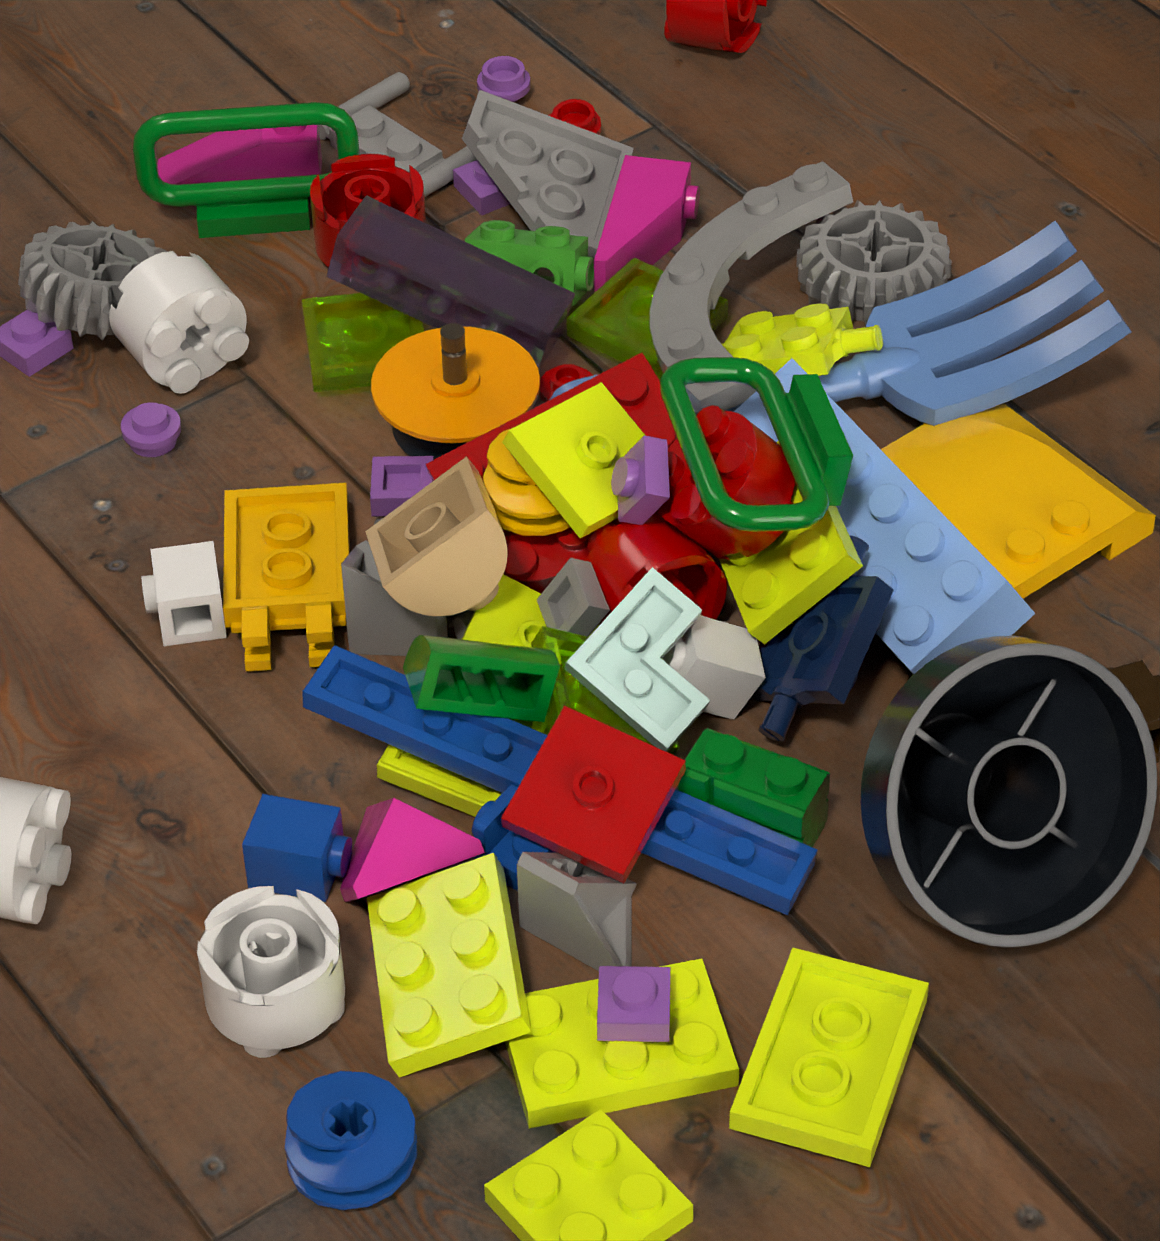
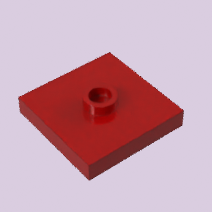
[501,705,686,884]

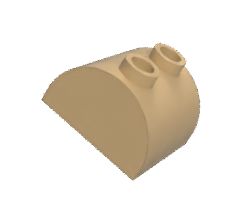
[365,456,508,616]

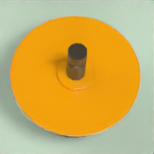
[371,323,540,459]

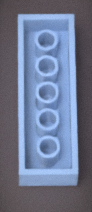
[734,358,1035,674]

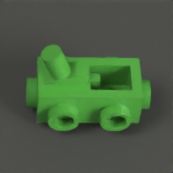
[454,220,594,314]

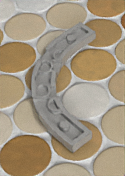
[650,161,853,413]

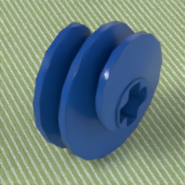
[284,1071,417,1210]

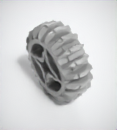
[796,200,952,325]
[18,221,167,340]

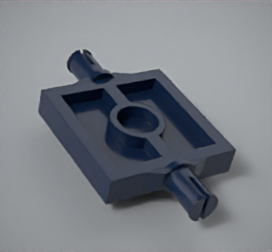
[752,535,894,741]

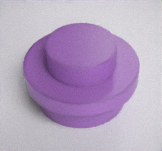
[477,56,531,102]
[121,403,181,457]

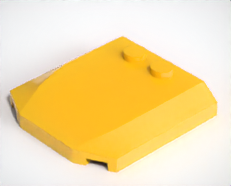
[881,404,1156,599]

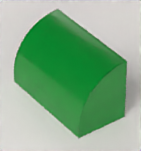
[403,635,560,722]

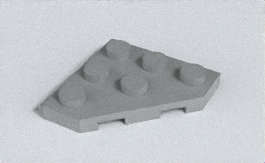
[462,90,634,258]

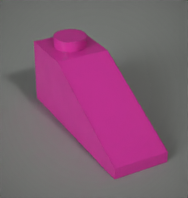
[158,125,322,185]
[594,155,700,306]

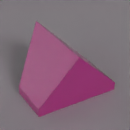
[340,798,485,902]

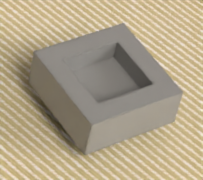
[537,558,610,652]

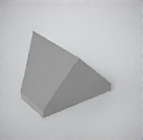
[341,540,448,656]
[517,852,637,971]

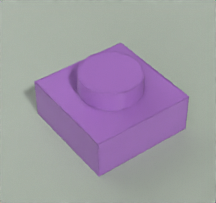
[453,160,510,216]
[0,310,74,377]
[611,435,670,525]
[370,456,434,516]
[597,966,671,1042]

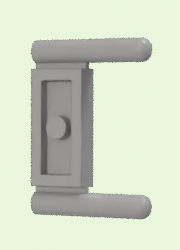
[319,72,477,198]

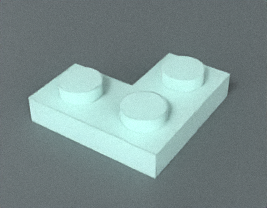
[564,567,710,752]

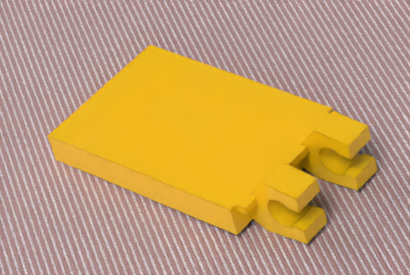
[223,483,350,672]

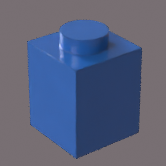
[242,794,352,902]

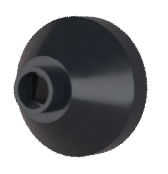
[860,636,1157,947]

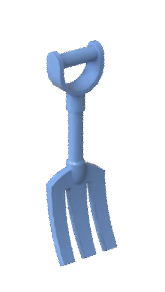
[549,221,1132,426]

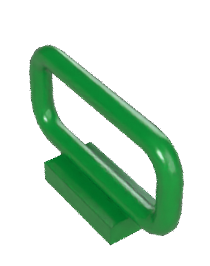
[132,102,360,238]
[660,357,853,532]

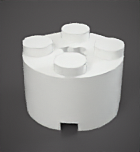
[109,251,249,394]
[0,777,72,924]
[197,886,345,1058]

